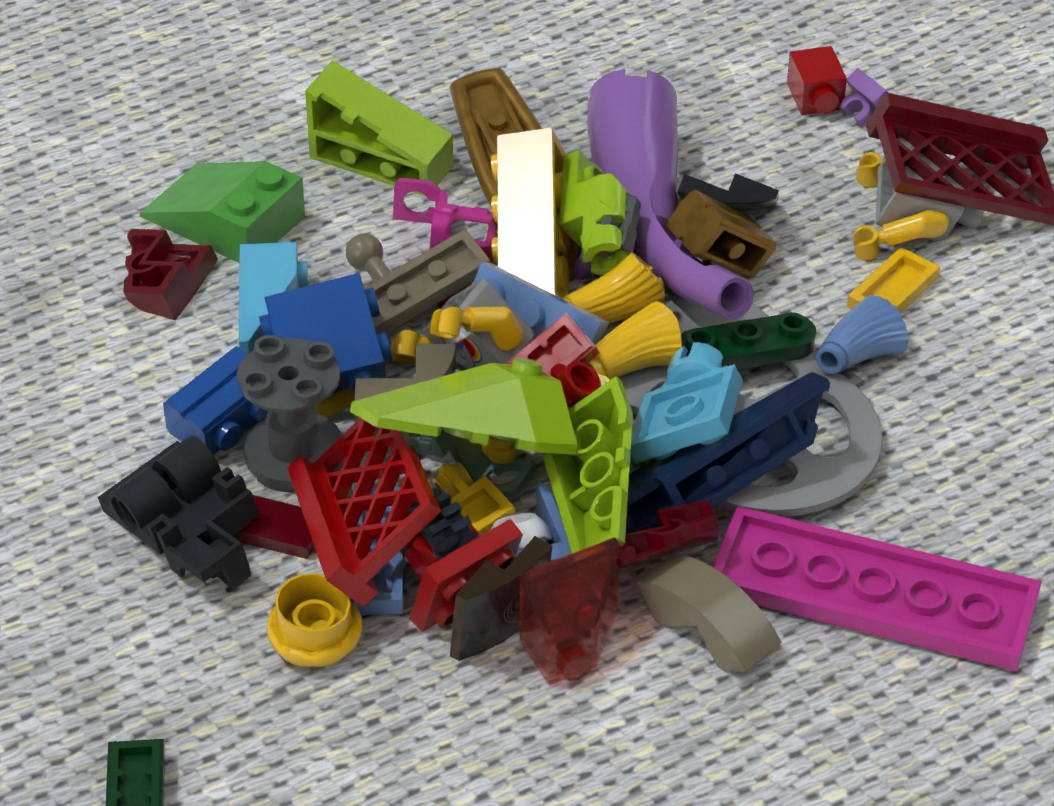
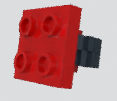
[400,489,523,632]

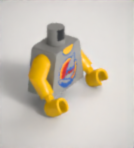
[853,137,984,260]
[391,278,534,369]

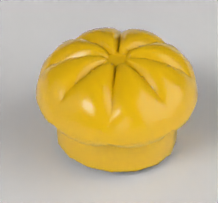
[266,573,363,667]

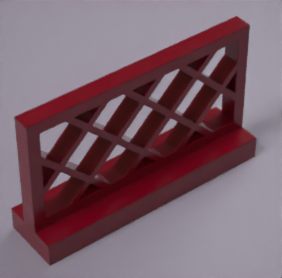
[865,92,1054,226]

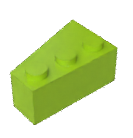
[305,60,454,197]

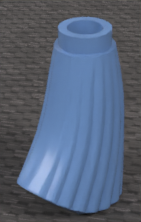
[816,295,908,374]

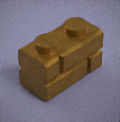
[666,190,777,278]

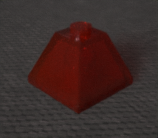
[519,537,620,686]

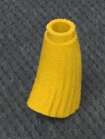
[563,253,665,324]
[587,301,682,380]

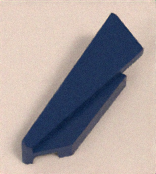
[626,372,830,534]

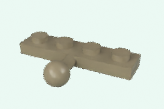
[346,228,491,334]

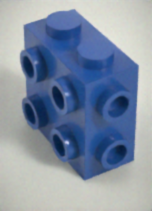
[259,273,392,392]

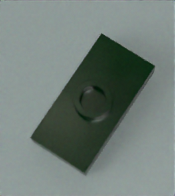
[106,739,166,806]

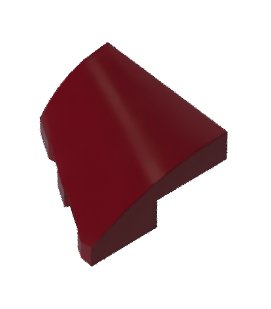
[123,229,218,321]
[612,500,718,569]

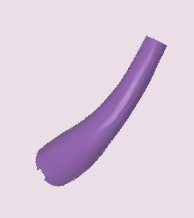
[587,69,754,320]

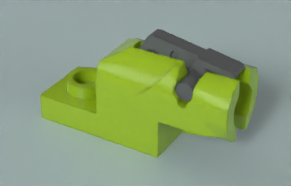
[559,149,641,275]

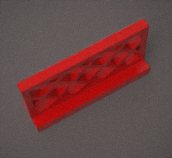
[287,418,441,607]

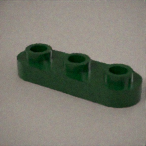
[681,312,816,370]

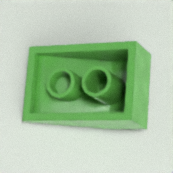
[140,161,305,263]

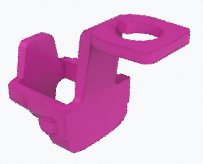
[393,178,498,263]

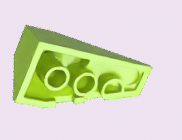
[350,358,578,455]

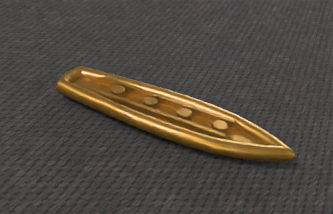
[450,68,581,282]

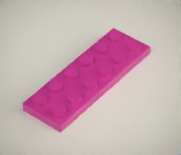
[713,507,1042,671]

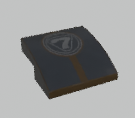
[450,536,553,661]

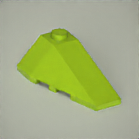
[542,376,633,573]

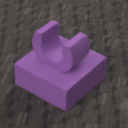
[839,68,887,127]

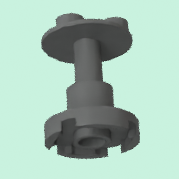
[237,335,344,492]

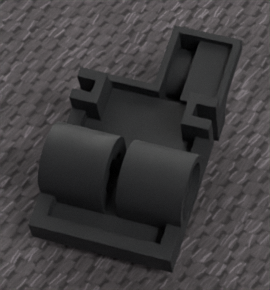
[97,436,260,592]

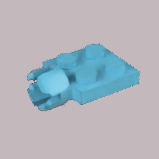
[631,342,743,463]

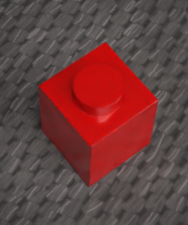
[787,46,847,115]

